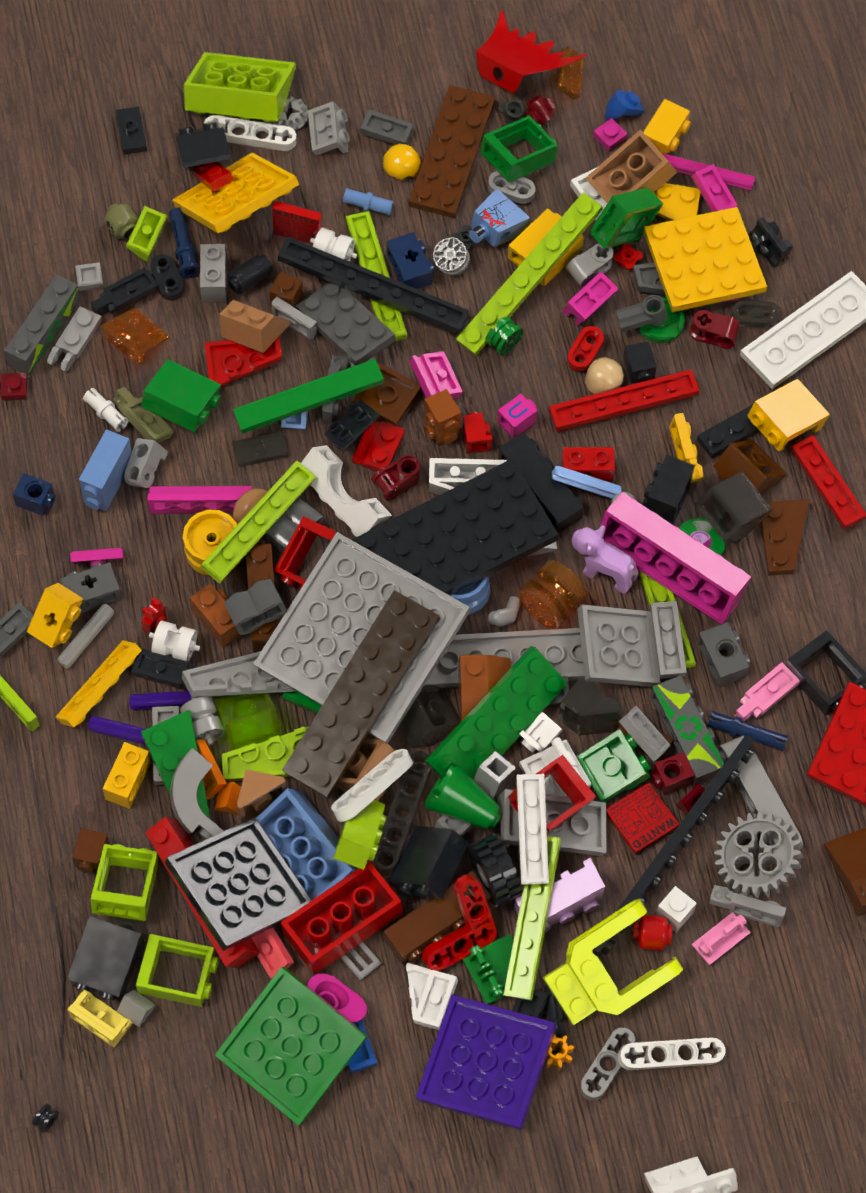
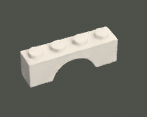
[301,445,392,537]

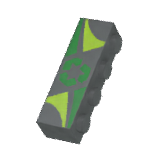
[4,274,81,375]
[650,676,726,787]

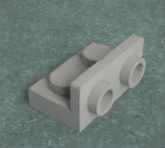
[308,101,350,155]

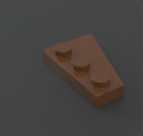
[758,499,810,576]

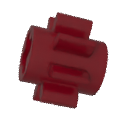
[525,94,555,125]

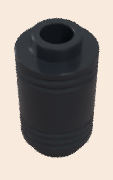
[227,254,273,294]

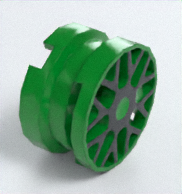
[485,316,524,356]

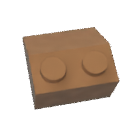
[219,300,290,353]
[336,738,395,801]

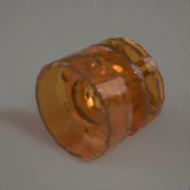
[518,560,587,629]

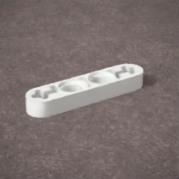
[204,115,296,151]
[331,749,413,822]
[618,1038,725,1070]

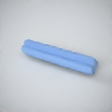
[552,466,622,499]

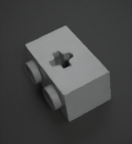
[200,244,227,302]

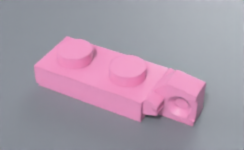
[734,663,800,721]

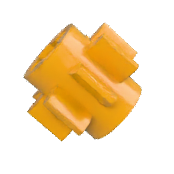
[546,1034,574,1070]

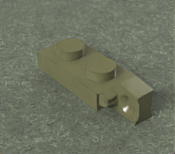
[113,387,173,443]

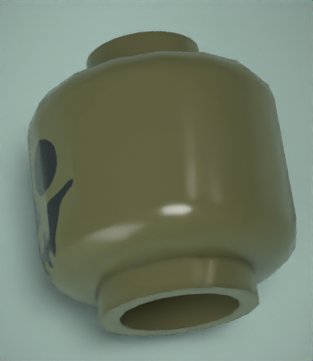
[104,203,139,240]

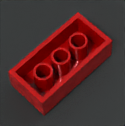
[280,861,403,975]

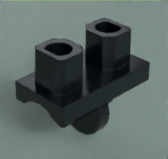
[748,217,793,267]

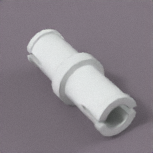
[83,388,128,432]

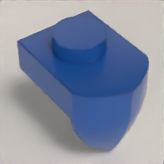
[605,90,644,120]

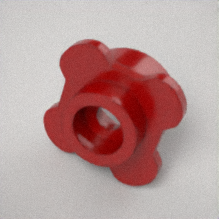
[613,244,643,270]

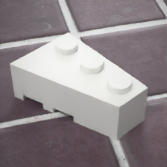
[429,458,506,495]

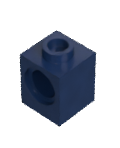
[13,473,56,516]

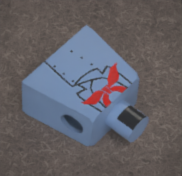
[469,189,530,247]

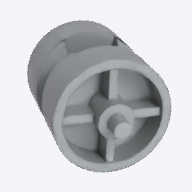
[180,696,225,745]

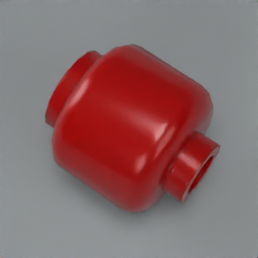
[632,914,672,951]

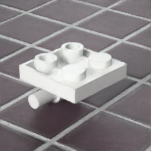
[519,737,591,798]

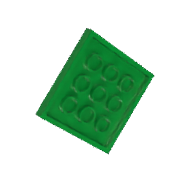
[215,967,368,1126]

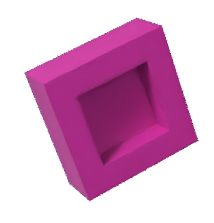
[593,118,627,151]

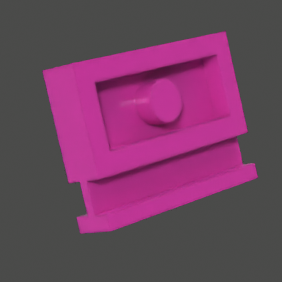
[409,351,463,399]

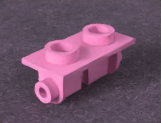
[692,912,751,965]

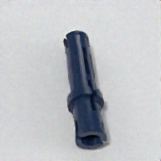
[707,711,788,752]

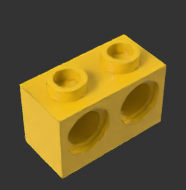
[103,742,151,809]

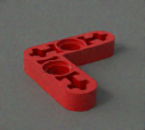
[422,875,497,971]

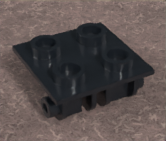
[324,399,381,451]

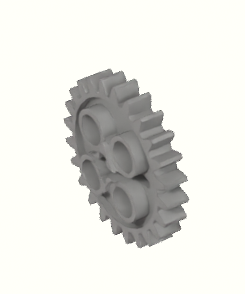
[714,812,803,898]

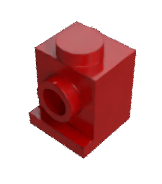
[462,412,492,454]

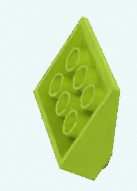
[184,52,296,122]

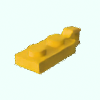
[669,413,703,483]

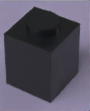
[623,341,657,384]

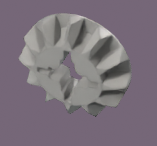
[272,96,308,131]

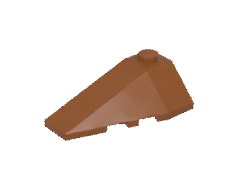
[458,655,511,722]

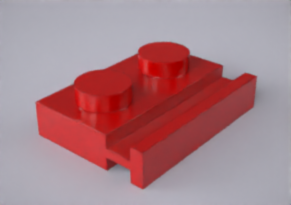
[352,420,405,472]

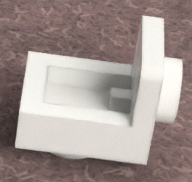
[519,712,563,753]

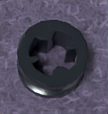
[32,1104,59,1133]

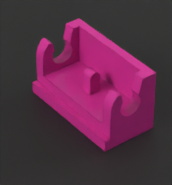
[562,272,619,325]

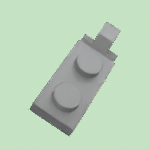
[709,885,786,928]

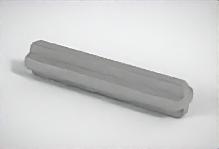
[57,604,114,669]

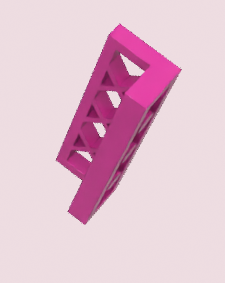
[147,486,252,514]

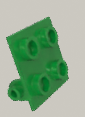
[462,934,514,1004]

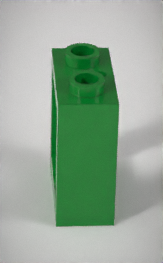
[480,116,558,183]
[589,187,663,249]

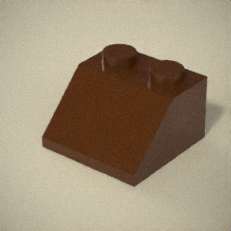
[713,440,787,501]

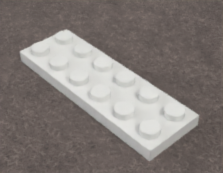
[740,271,866,389]

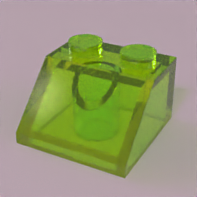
[214,693,282,751]

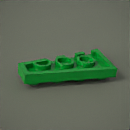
[140,709,210,818]

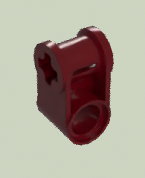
[689,310,740,349]
[371,455,420,501]

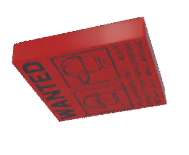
[272,201,322,245]
[606,783,680,855]

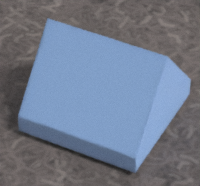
[281,411,308,429]

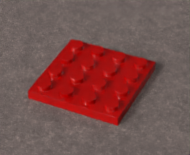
[805,682,866,806]

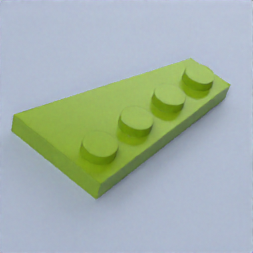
[222,726,309,782]

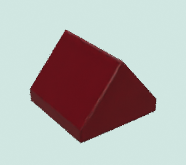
[676,783,704,815]

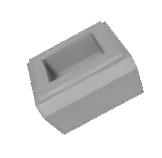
[117,990,156,1028]

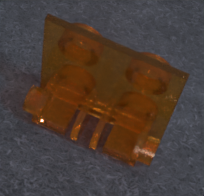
[101,308,170,363]

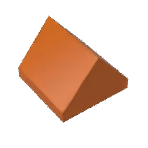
[215,782,241,815]

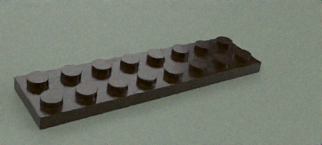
[282,590,440,799]

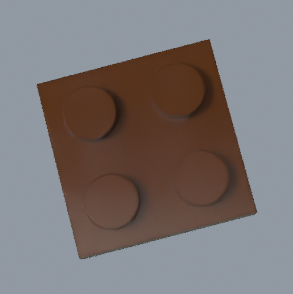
[353,363,422,426]

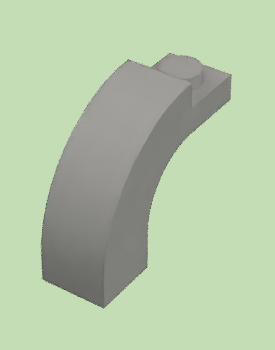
[170,748,223,840]
[435,751,516,837]

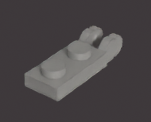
[47,306,102,371]

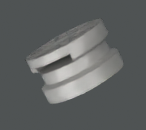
[433,238,470,276]

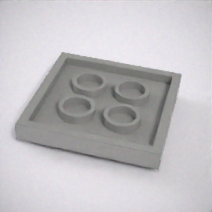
[577,605,660,687]

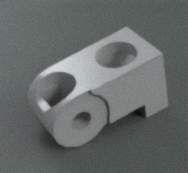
[124,438,168,488]

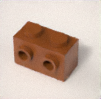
[424,389,461,446]
[190,583,240,648]

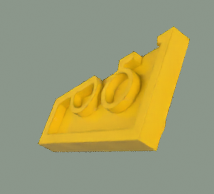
[653,183,700,222]

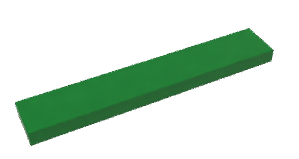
[233,359,384,434]

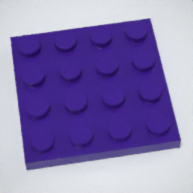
[415,995,557,1131]

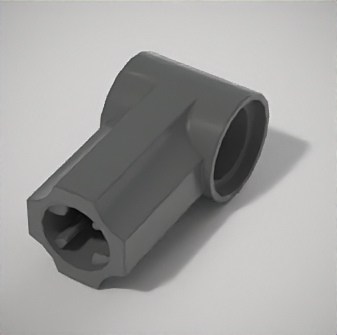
[616,295,667,332]

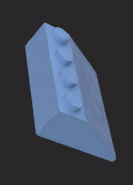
[256,788,359,900]

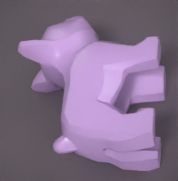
[572,525,639,594]

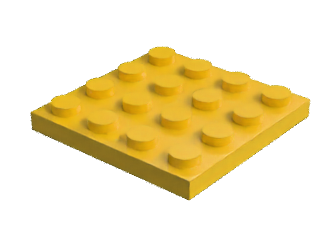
[172,153,299,233]
[643,207,767,312]

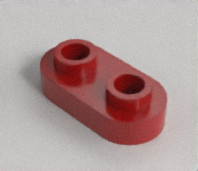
[567,326,604,372]

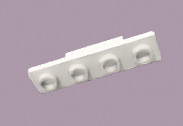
[644,1157,738,1193]

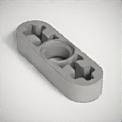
[580,1028,635,1101]

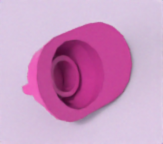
[307,974,367,1023]

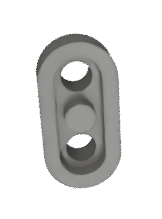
[488,171,535,204]

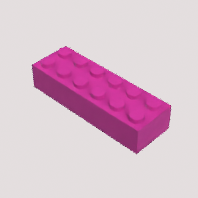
[600,492,751,624]

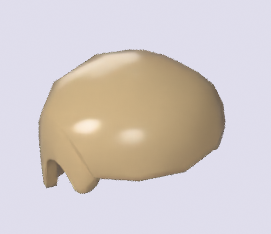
[585,357,625,394]

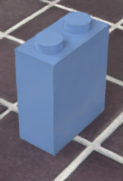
[79,429,132,512]

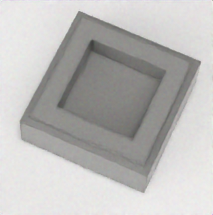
[75,262,103,291]

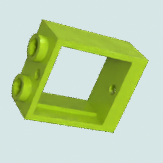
[91,844,158,921]
[136,934,219,1007]

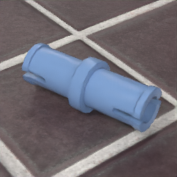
[343,188,394,216]

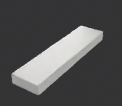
[516,774,549,885]

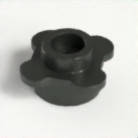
[499,98,526,124]
[451,225,478,251]

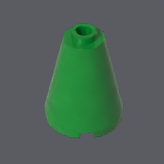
[424,761,502,829]

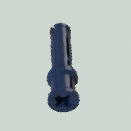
[169,207,200,278]

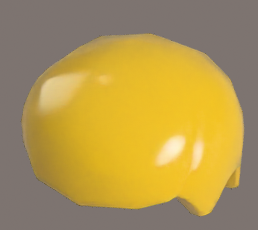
[383,144,421,181]

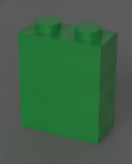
[141,359,222,433]

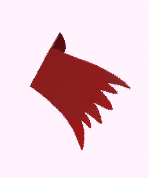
[476,10,588,93]

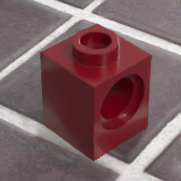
[651,752,695,796]

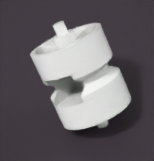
[310,227,357,262]
[149,620,200,661]

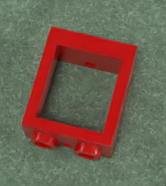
[274,516,337,590]
[508,754,596,835]

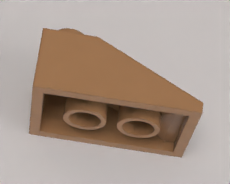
[586,129,677,203]

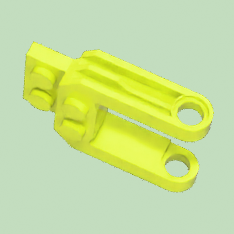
[543,899,683,1025]

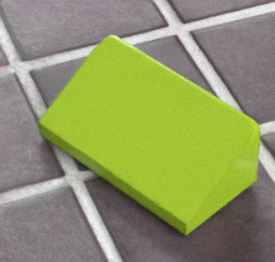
[126,206,167,262]

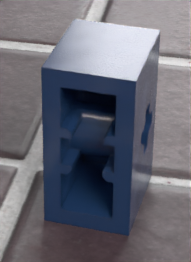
[386,232,435,289]

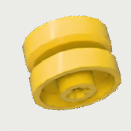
[183,510,237,576]

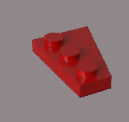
[205,337,282,387]

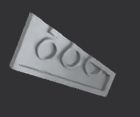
[182,651,296,697]

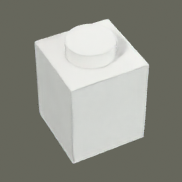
[656,886,697,933]

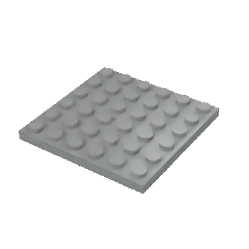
[253,532,471,743]

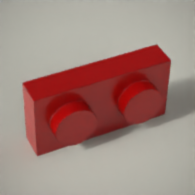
[192,162,234,192]

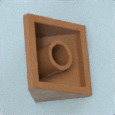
[237,769,286,824]

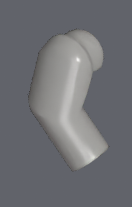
[488,596,522,626]

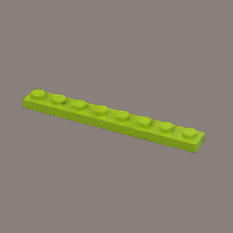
[456,192,603,356]

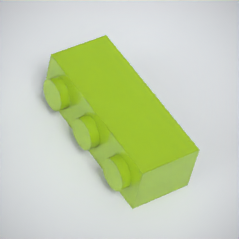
[333,800,387,870]

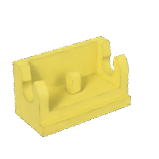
[67,990,133,1048]

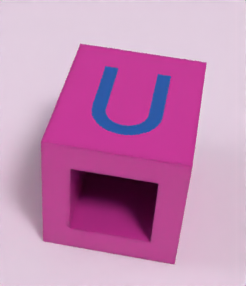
[497,394,537,439]

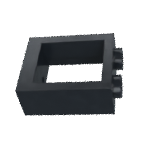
[785,630,866,715]

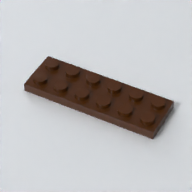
[409,85,495,219]

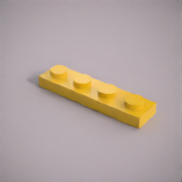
[56,640,142,728]

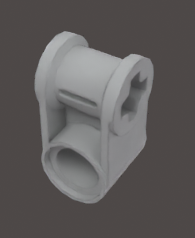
[566,243,613,287]

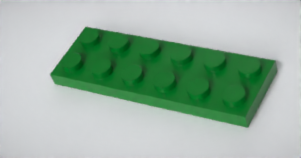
[425,646,568,780]

